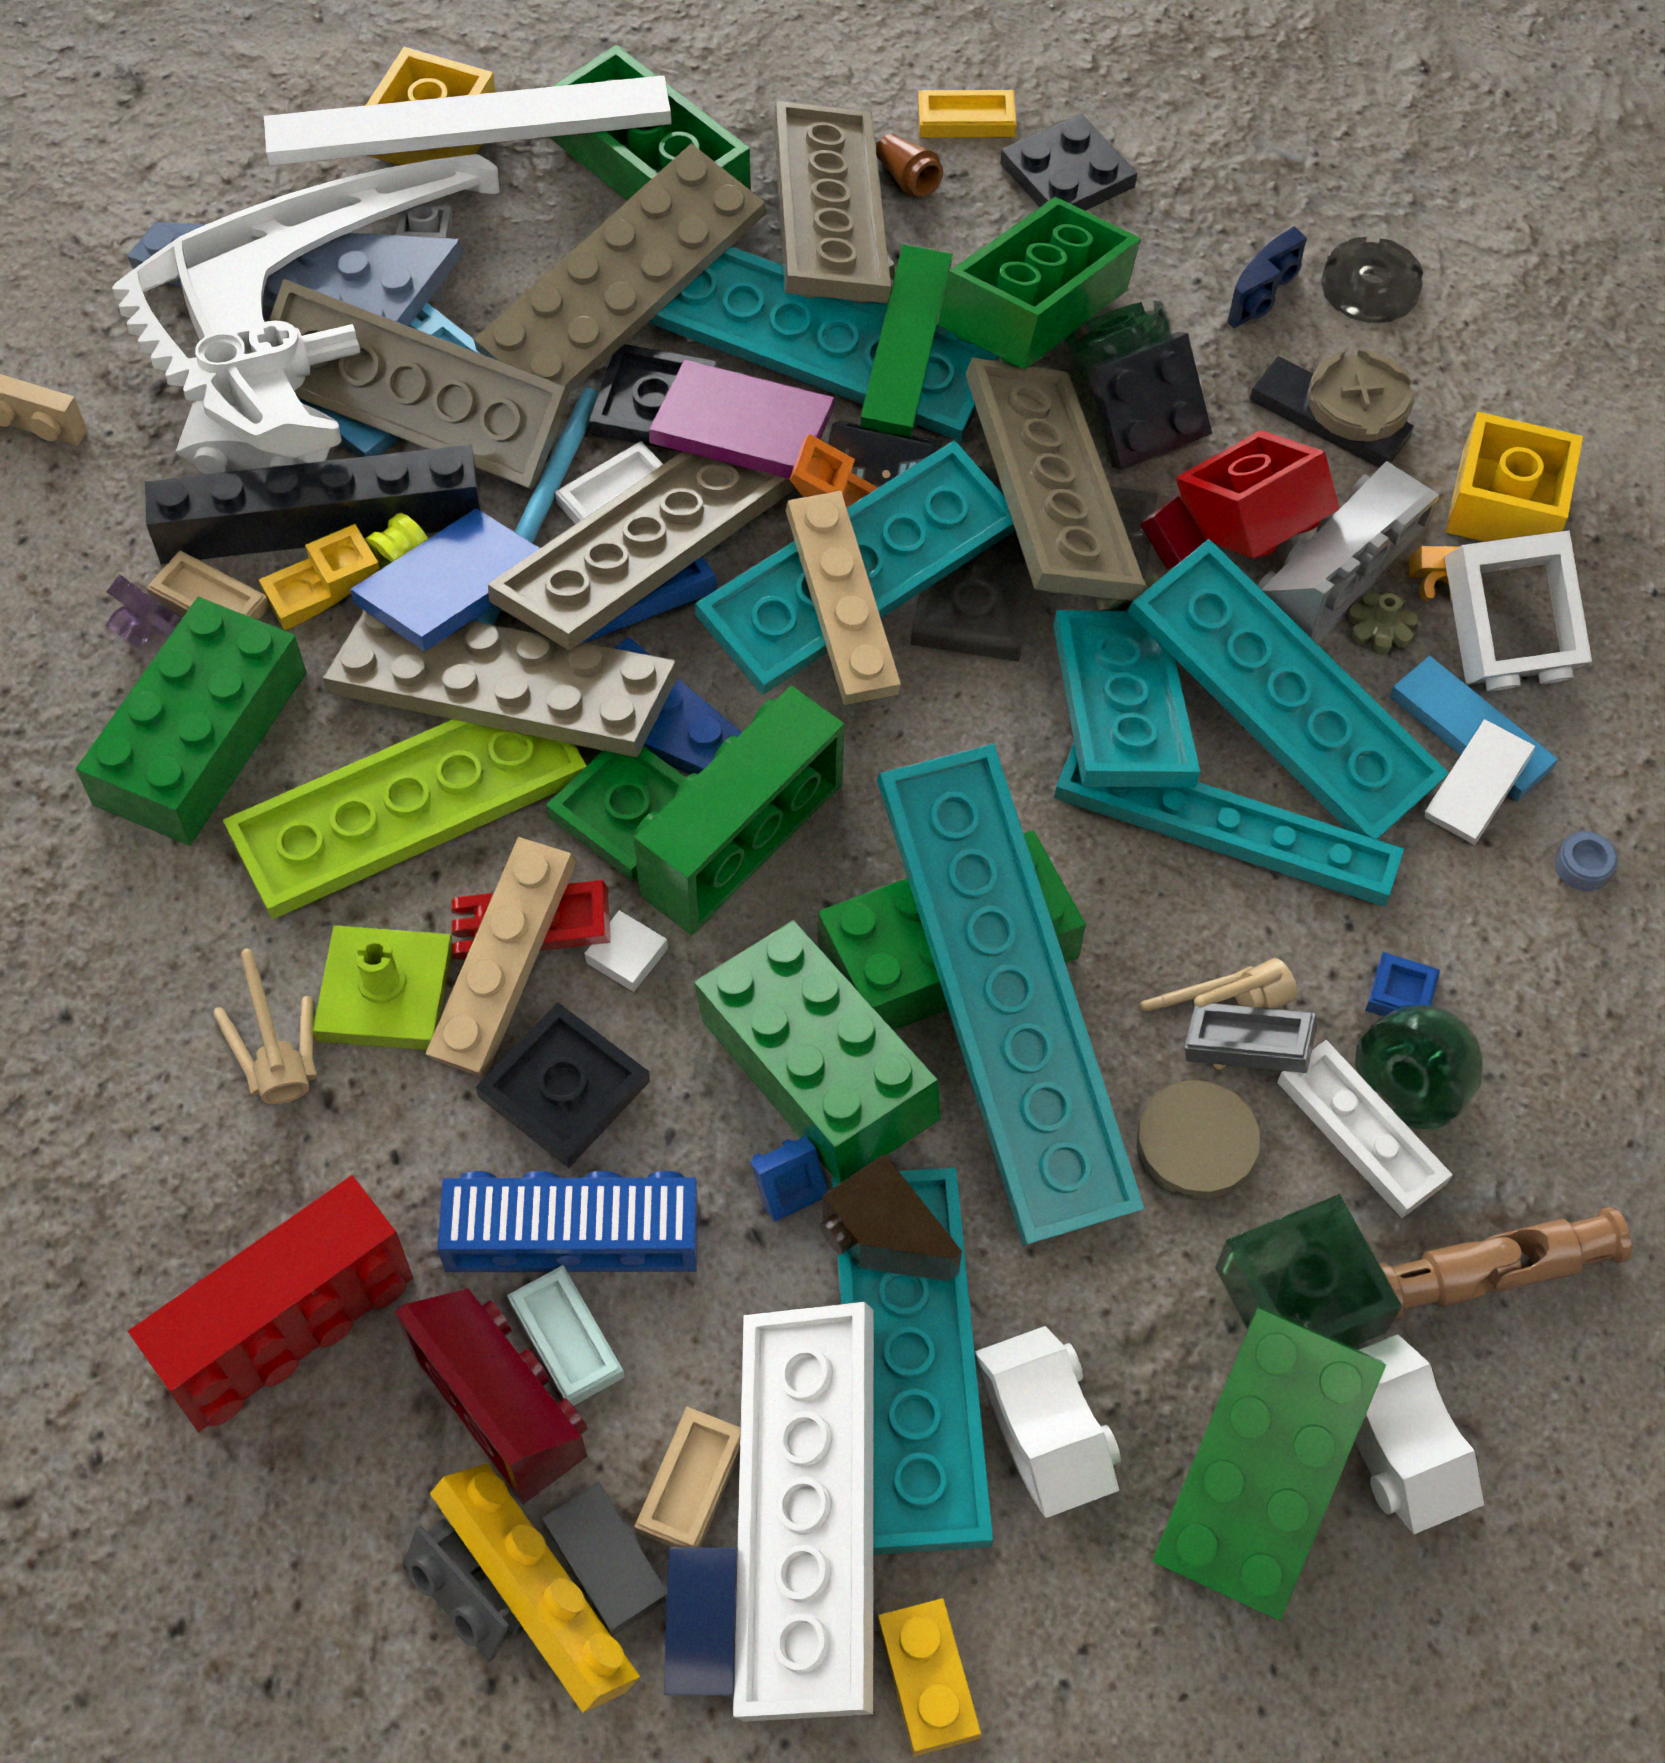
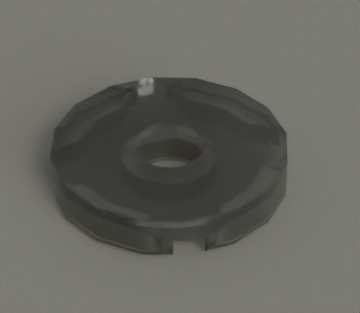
[1321,237,1423,323]

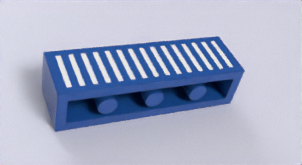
[437,1171,698,1272]

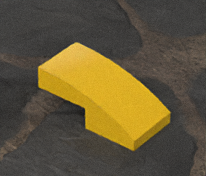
[259,524,380,631]

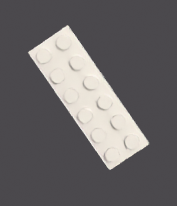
[733,1302,874,1722]

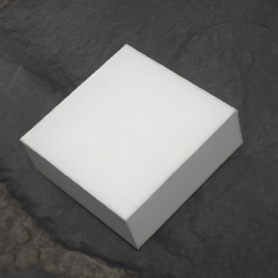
[584,910,668,992]

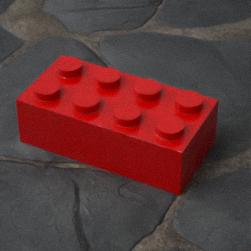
[127,1175,414,1433]

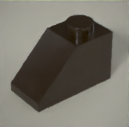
[820,1154,962,1281]

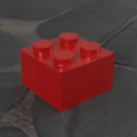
[1176,430,1340,559]

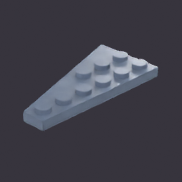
[127,222,464,326]

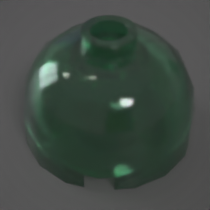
[1065,300,1172,384]
[1355,1005,1483,1129]

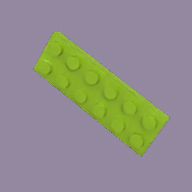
[223,719,587,920]

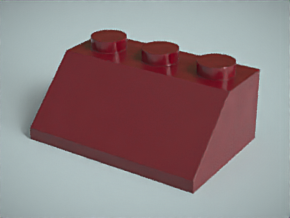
[395,1288,588,1505]

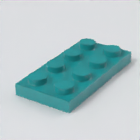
[1053,610,1200,788]

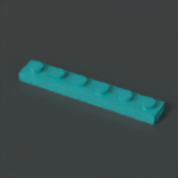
[1054,743,1404,907]

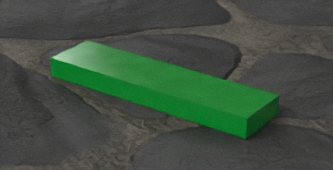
[860,244,953,437]

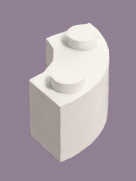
[175,401,338,474]
[974,1326,1121,1518]
[1355,1334,1484,1534]

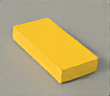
[918,90,1017,138]

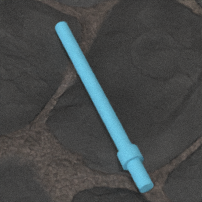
[472,387,599,625]

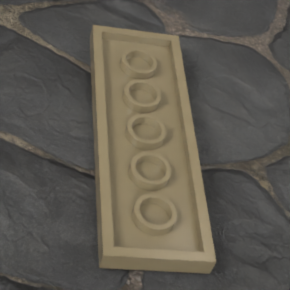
[773,100,891,304]
[474,143,766,392]
[269,279,572,490]
[965,358,1145,601]
[487,451,793,651]
[323,611,678,757]

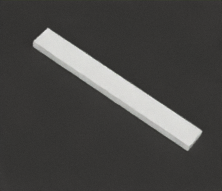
[264,76,671,166]

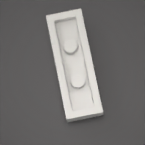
[1277,1040,1453,1218]

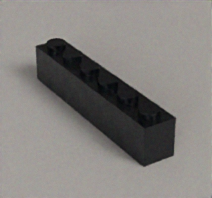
[145,444,482,564]

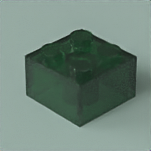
[1215,1194,1402,1347]

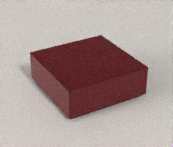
[1140,496,1206,569]

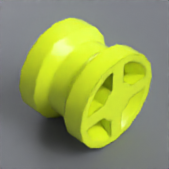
[365,513,428,570]

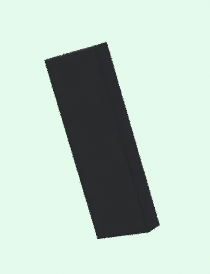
[1250,356,1414,468]

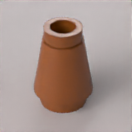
[876,133,943,197]

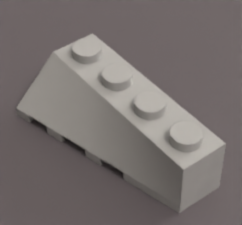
[1258,461,1440,644]

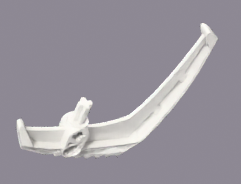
[112,154,500,458]

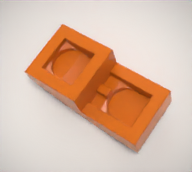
[789,434,878,508]

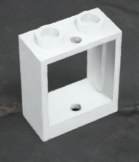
[1444,530,1592,692]

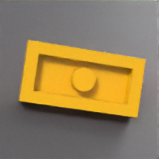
[877,1598,981,1757]

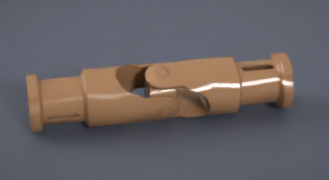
[1371,1207,1632,1320]

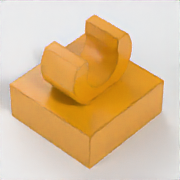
[1409,546,1460,602]

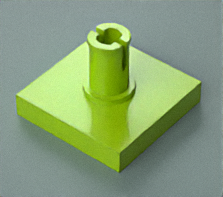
[312,925,453,1050]

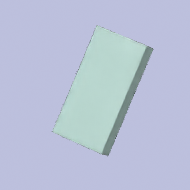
[507,1265,625,1406]

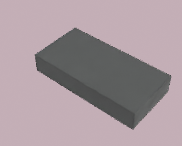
[1184,1003,1317,1073]
[542,1482,667,1636]

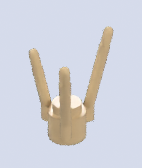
[213,949,317,1104]
[1140,958,1297,1070]

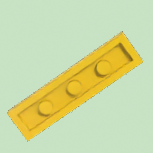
[430,1463,640,1713]

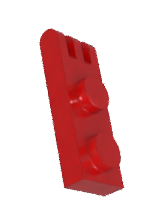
[451,879,610,960]

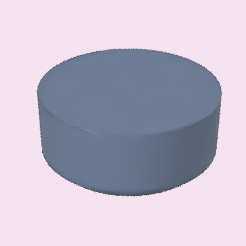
[1555,831,1618,891]

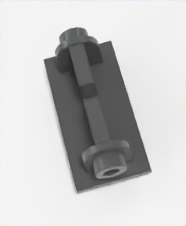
[403,1519,524,1662]

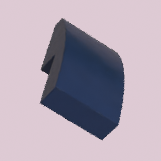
[1227,226,1307,328]
[664,1546,737,1696]

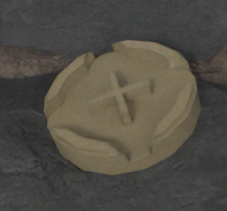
[1308,350,1415,442]
[1136,1079,1260,1201]

